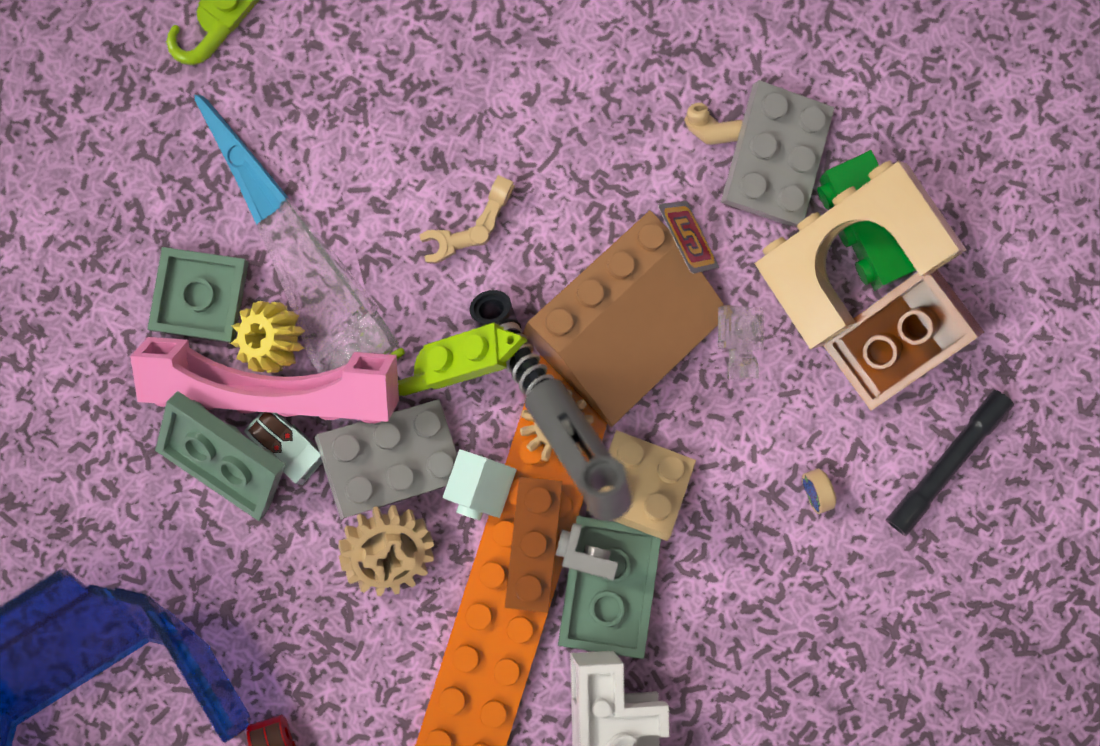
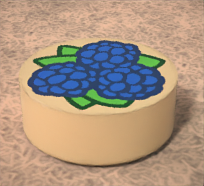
[802,469,836,514]

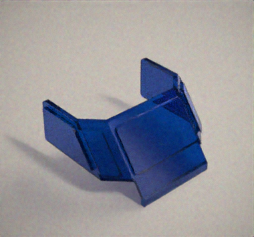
[0,569,250,746]

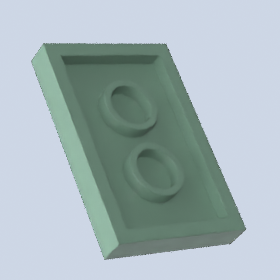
[155,391,286,521]
[558,516,661,659]

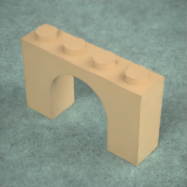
[754,160,966,349]

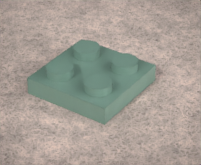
[147,247,249,343]

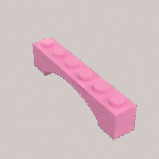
[130,337,399,424]

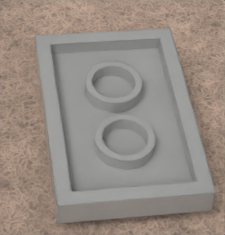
[721,80,835,227]
[315,399,457,520]

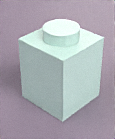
[442,449,517,520]

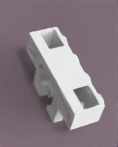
[570,651,669,746]

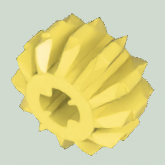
[230,301,305,373]

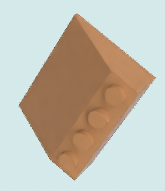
[523,210,730,428]

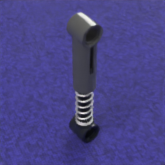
[469,290,632,521]

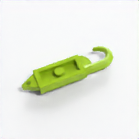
[166,0,259,65]
[390,323,527,396]

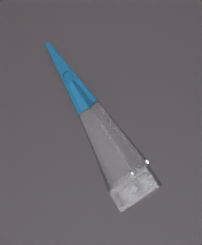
[194,95,399,373]

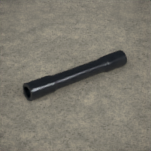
[886,390,1014,536]

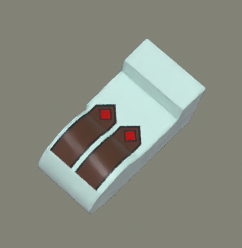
[244,412,323,485]

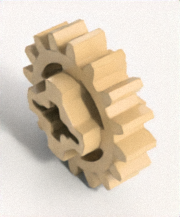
[338,505,434,596]

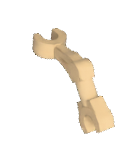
[419,175,515,264]

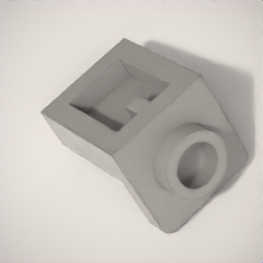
[556,523,618,580]

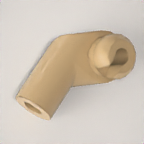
[685,103,743,145]

